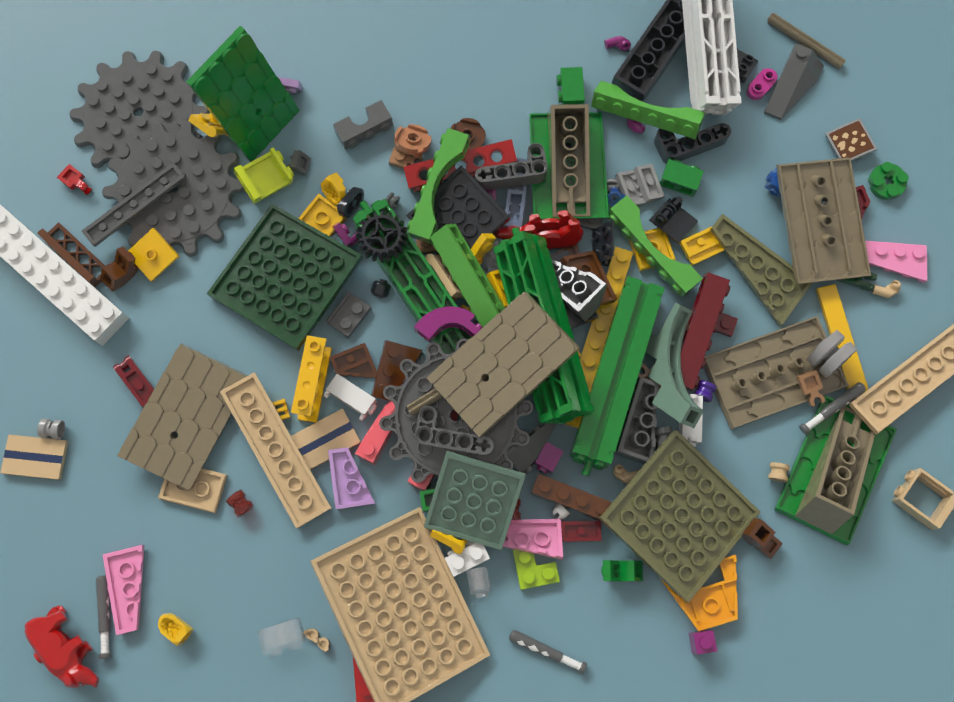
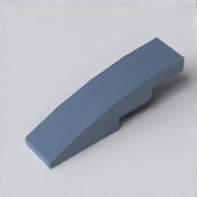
[504,158,527,227]

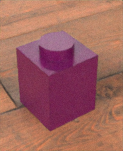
[534,442,564,475]
[688,630,717,655]

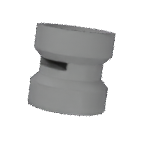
[37,418,65,440]

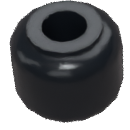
[371,279,391,298]

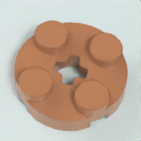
[394,124,431,157]

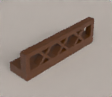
[37,222,105,287]

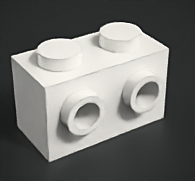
[445,541,490,577]

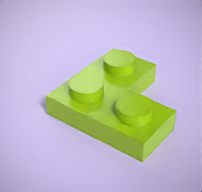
[512,549,560,590]

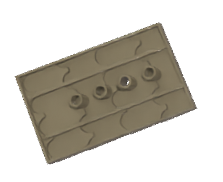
[776,157,871,284]
[427,292,581,437]
[704,316,849,430]
[117,343,248,491]

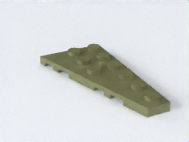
[710,214,813,327]

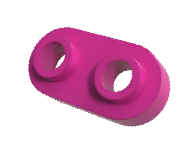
[747,68,777,100]

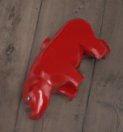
[495,210,584,249]
[25,605,99,688]

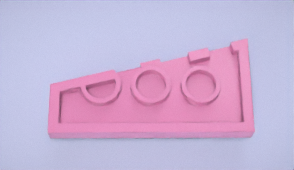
[865,241,927,283]

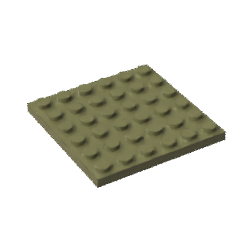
[599,430,760,603]

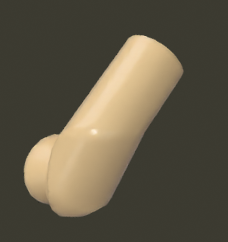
[613,464,639,483]

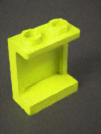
[234,147,294,204]

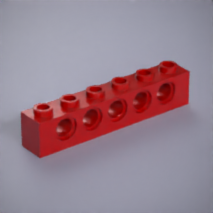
[403,139,517,192]

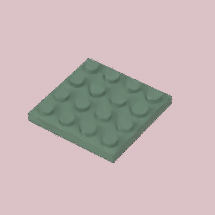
[424,451,525,550]

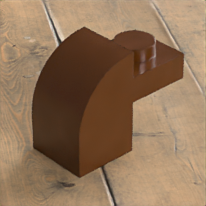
[100,246,139,292]
[742,518,783,559]

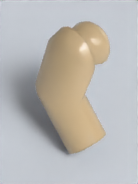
[871,280,901,298]

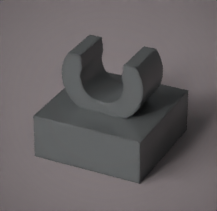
[287,150,311,175]

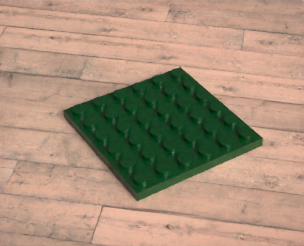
[206,204,363,351]

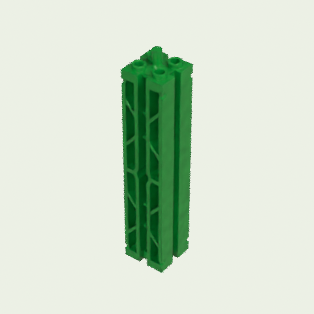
[353,199,472,354]
[493,227,595,424]
[569,276,665,477]

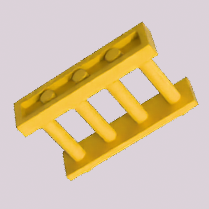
[291,336,332,423]

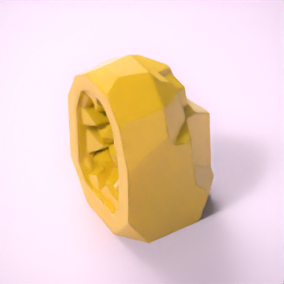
[321,172,346,205]
[158,613,194,646]

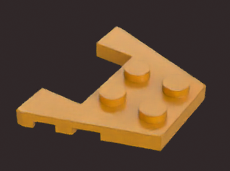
[660,555,738,631]

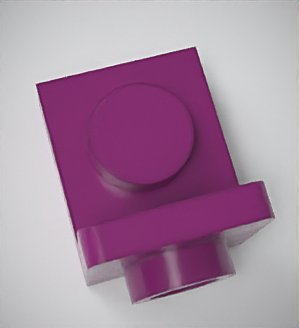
[332,222,359,246]

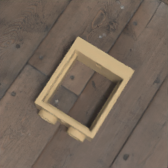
[892,468,954,530]

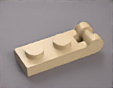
[425,254,463,298]

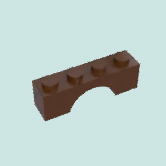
[530,474,612,523]

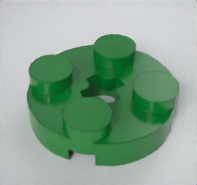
[868,162,909,200]

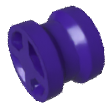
[694,380,717,402]

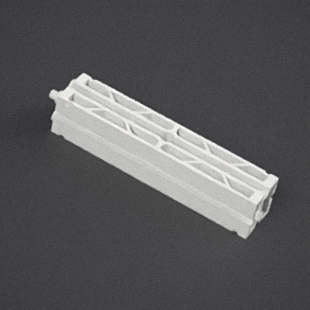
[682,0,742,115]

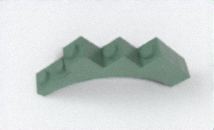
[646,303,704,428]

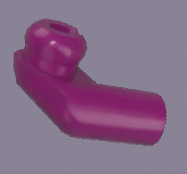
[604,36,631,51]
[627,118,645,134]

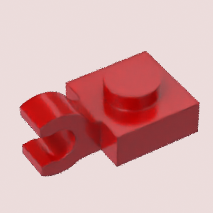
[57,164,92,195]

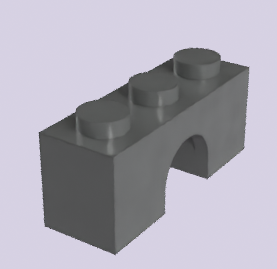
[333,100,393,150]

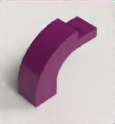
[414,306,483,343]

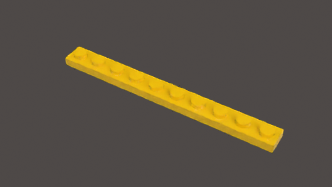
[564,246,633,429]

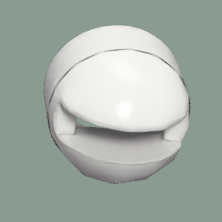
[553,504,570,520]

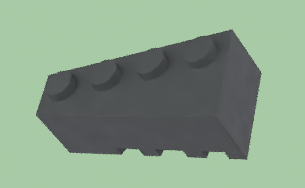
[614,377,659,464]

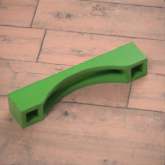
[591,81,705,139]
[407,128,471,244]
[609,195,703,298]

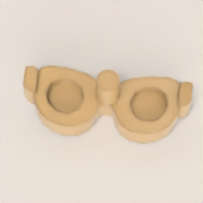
[303,628,330,652]

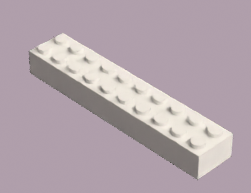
[0,204,129,346]

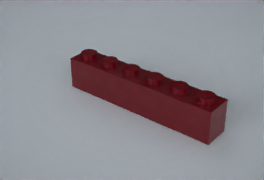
[680,272,731,390]

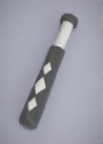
[799,382,866,435]
[96,575,112,659]
[509,630,587,674]

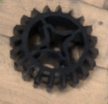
[356,210,409,263]

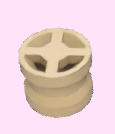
[768,462,790,482]

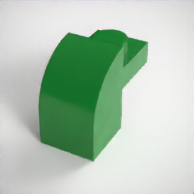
[601,560,643,582]

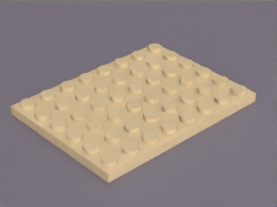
[310,507,490,702]

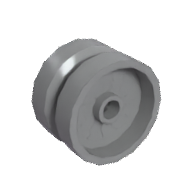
[806,330,858,379]

